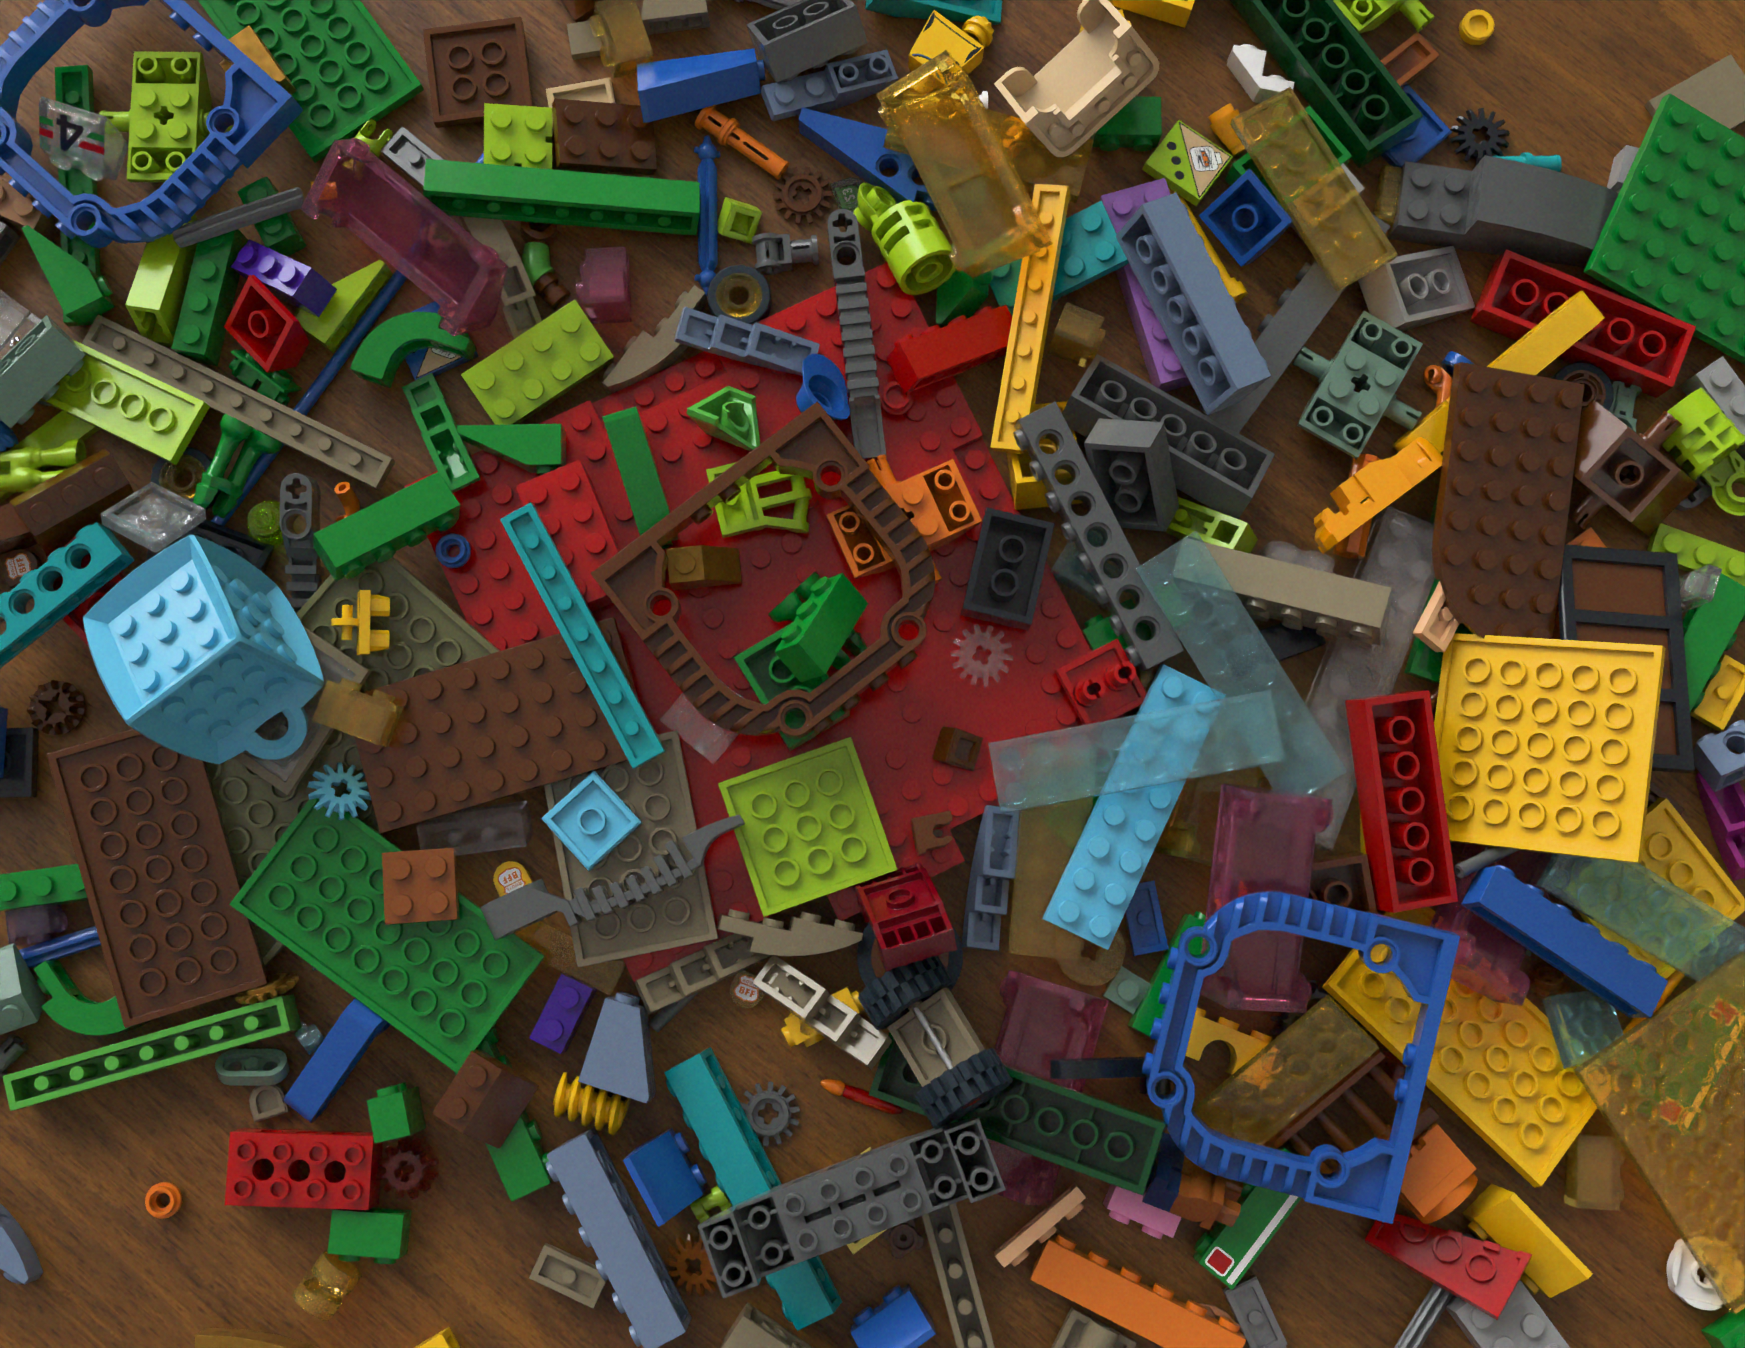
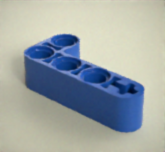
[283,998,391,1123]

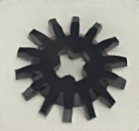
[1450,108,1510,165]

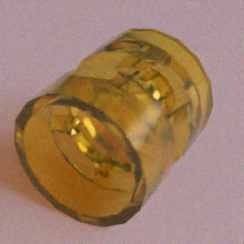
[292,1250,362,1321]

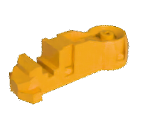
[1314,436,1443,554]

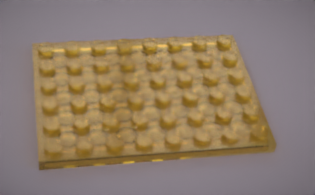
[1573,951,1745,1314]

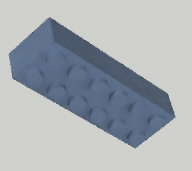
[1116,192,1271,416]
[546,1127,692,1348]

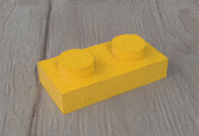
[1690,654,1745,731]

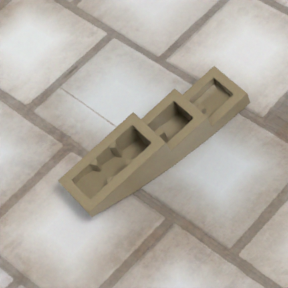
[635,921,772,1015]
[752,955,892,1070]

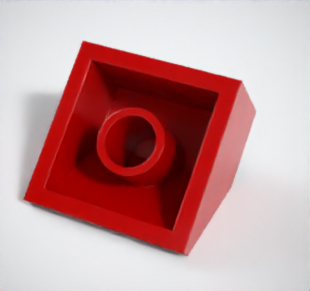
[224,275,310,373]

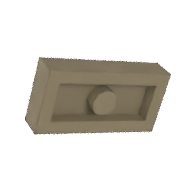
[529,1243,607,1309]

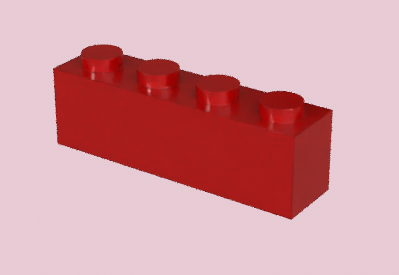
[886,305,1012,394]

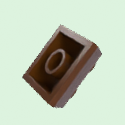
[432,1048,539,1149]

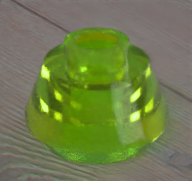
[246,500,283,545]

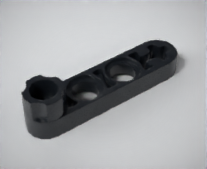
[1050,1056,1171,1094]

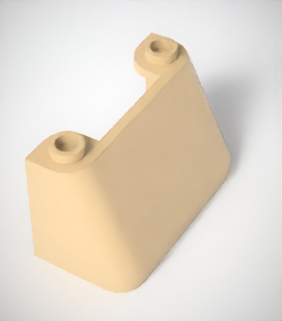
[994,0,1160,157]

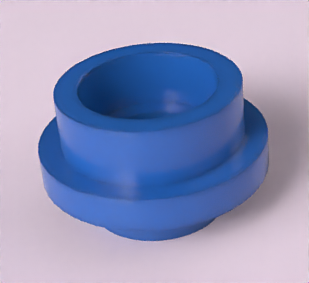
[436,534,471,568]

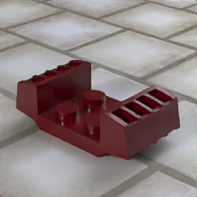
[854,862,957,972]

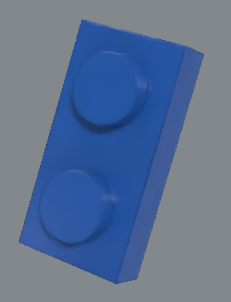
[1124,880,1169,956]

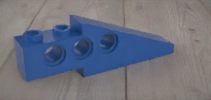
[799,107,992,219]

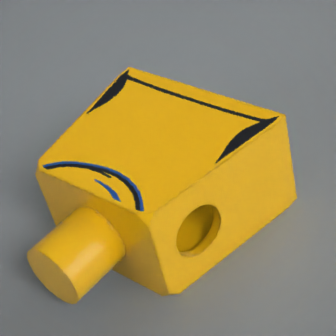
[907,10,984,97]

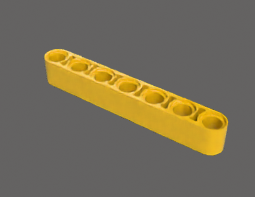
[1393,290,1604,453]

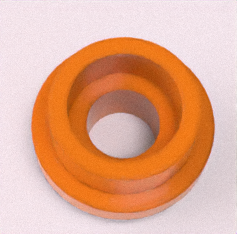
[145,1182,182,1219]

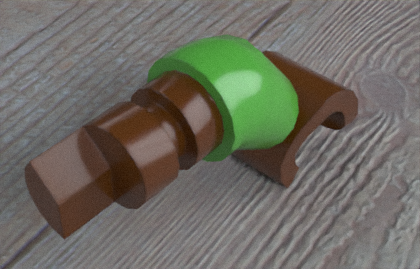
[520,221,582,311]

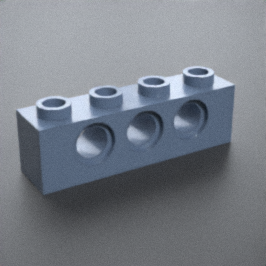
[1693,720,1745,792]

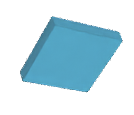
[541,770,642,871]

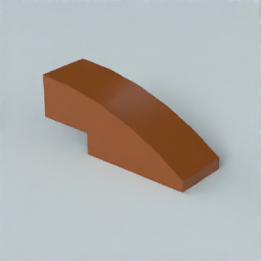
[1380,32,1440,89]

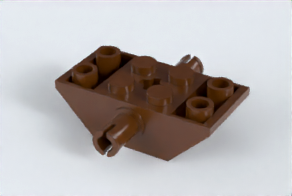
[1568,399,1698,536]

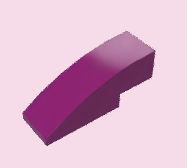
[1695,773,1745,881]

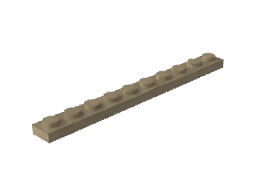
[82,315,396,491]

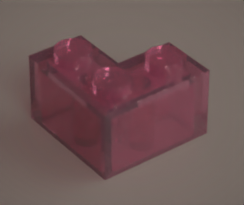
[576,247,632,324]

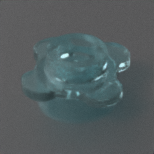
[294,1021,325,1056]

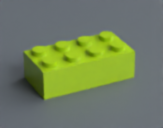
[461,300,614,425]

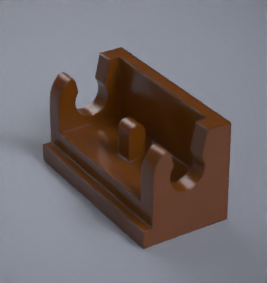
[910,811,953,856]

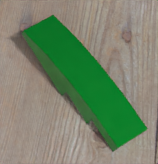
[402,373,481,493]

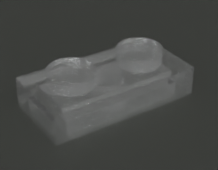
[1679,564,1722,612]

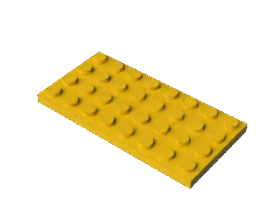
[1322,907,1616,1188]

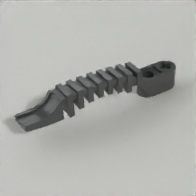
[828,209,886,459]
[279,473,324,613]
[480,815,745,941]

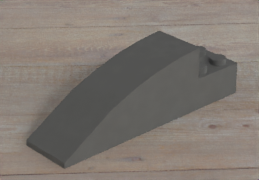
[1387,155,1619,268]

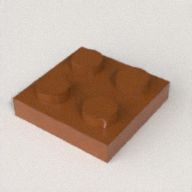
[382,848,460,925]

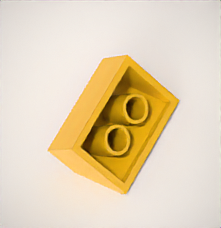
[1463,1183,1593,1298]

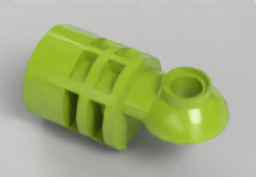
[853,183,958,295]
[1648,387,1745,516]

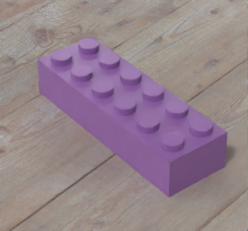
[1099,178,1191,392]

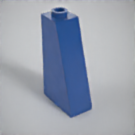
[637,48,766,123]

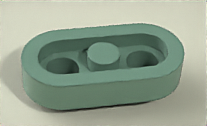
[215,1049,289,1086]

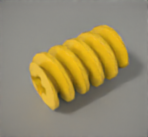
[553,1072,631,1135]

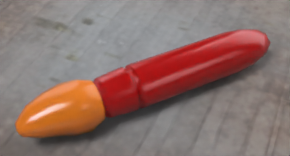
[820,1079,903,1115]

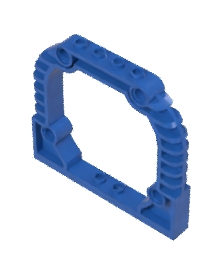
[0,0,303,248]
[1142,891,1460,1224]

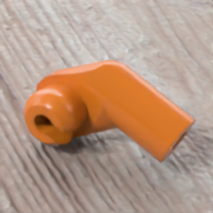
[1423,365,1452,408]
[334,482,360,522]

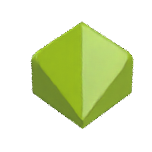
[717,197,762,244]

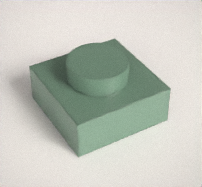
[1102,966,1150,1014]

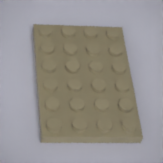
[544,731,719,967]

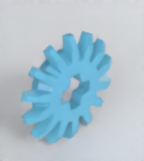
[308,762,371,820]

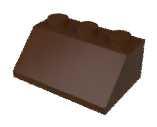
[10,449,142,558]

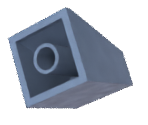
[578,991,656,1104]

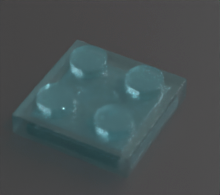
[1542,991,1630,1069]

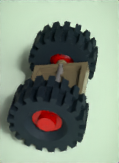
[858,956,1013,1129]

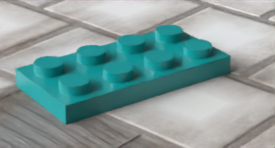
[984,201,1129,316]

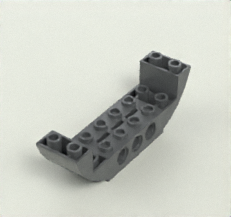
[698,1118,1006,1299]

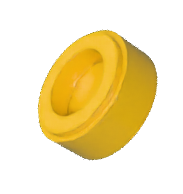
[1459,9,1495,45]

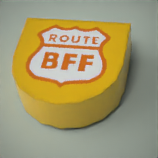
[493,861,533,897]

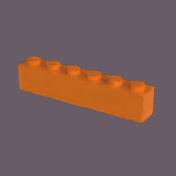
[1030,1234,1246,1348]

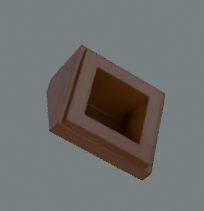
[933,726,983,771]

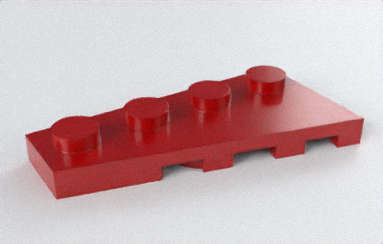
[1365,1213,1532,1321]

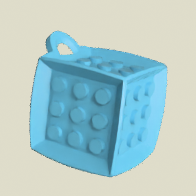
[83,535,324,764]

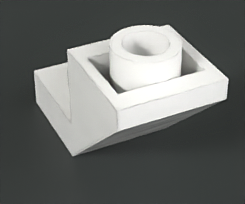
[1227,44,1295,108]

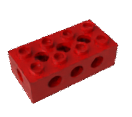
[225,1127,383,1210]

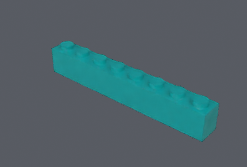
[664,1047,843,1331]

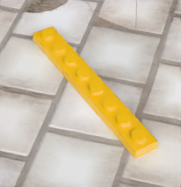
[990,184,1071,454]

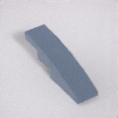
[674,306,820,376]
[962,805,1019,951]

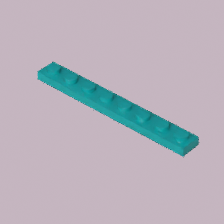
[500,502,666,769]

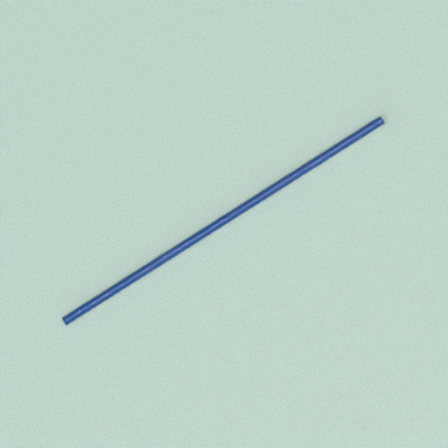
[211,153,483,526]

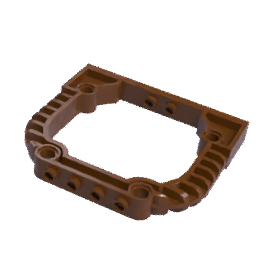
[590,401,935,739]

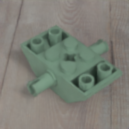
[1292,311,1423,459]

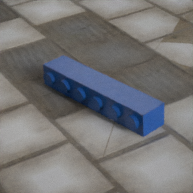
[1461,865,1668,1018]

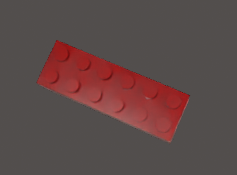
[1470,249,1696,398]
[1345,690,1458,913]

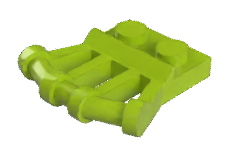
[706,462,812,538]

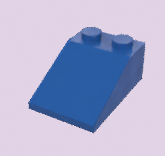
[623,1128,707,1227]

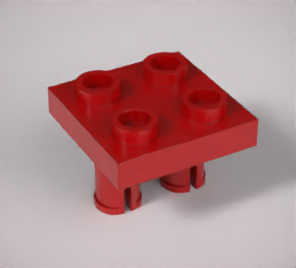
[1054,638,1147,733]

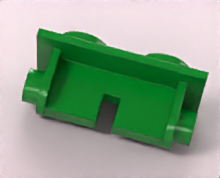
[229,349,302,406]

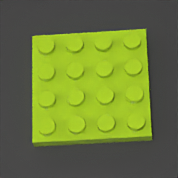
[718,737,897,917]

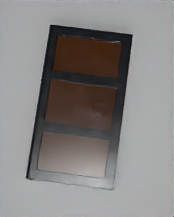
[1558,545,1695,773]

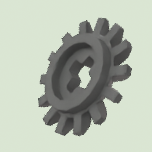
[740,1081,800,1146]

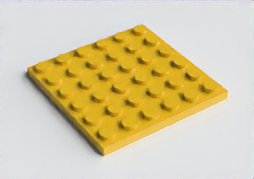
[1434,633,1666,864]

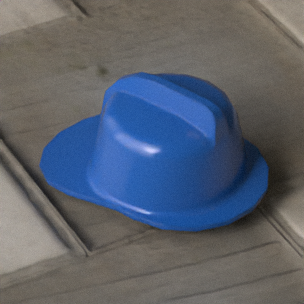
[796,353,850,421]

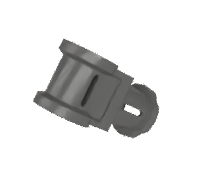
[752,233,819,275]

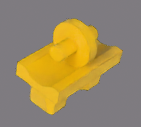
[331,590,390,655]

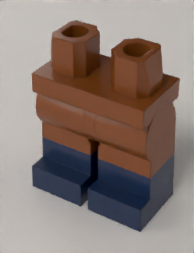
[1142,1133,1243,1230]

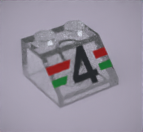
[39,96,129,181]

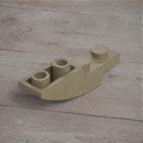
[459,216,542,341]
[602,285,708,395]
[716,909,863,956]

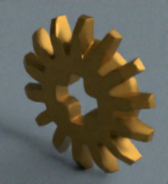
[235,973,299,1005]

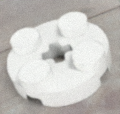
[1666,1235,1743,1311]

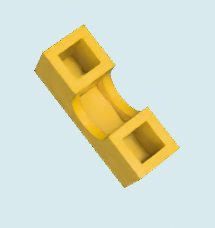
[1185,1007,1280,1088]

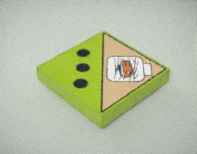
[1142,120,1233,207]

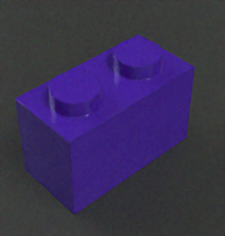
[529,973,598,1054]

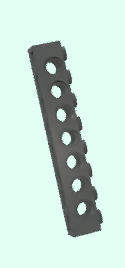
[1013,401,1184,672]

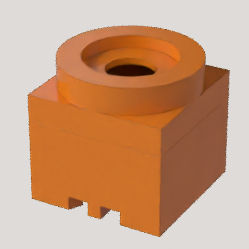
[1398,1123,1478,1224]

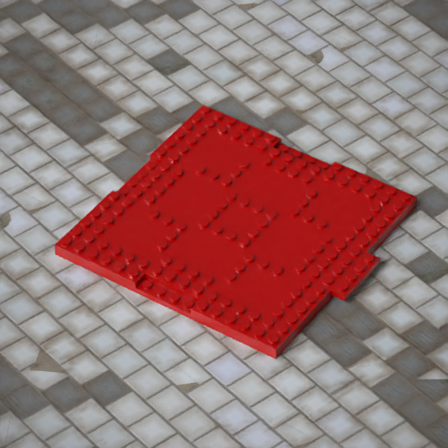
[404,262,1131,983]

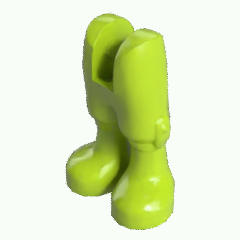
[0,439,87,493]

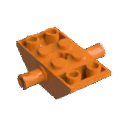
[826,454,982,584]

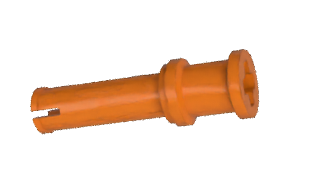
[694,105,790,180]

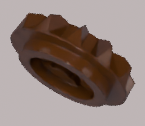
[26,680,85,735]

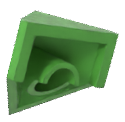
[687,386,760,451]

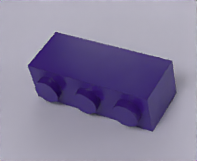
[231,239,337,317]

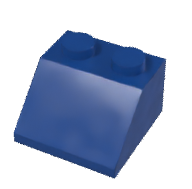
[1199,169,1293,267]
[851,1284,936,1348]

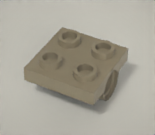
[1051,1306,1137,1348]

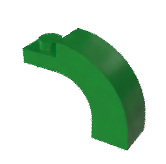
[350,312,477,388]
[34,960,151,1035]

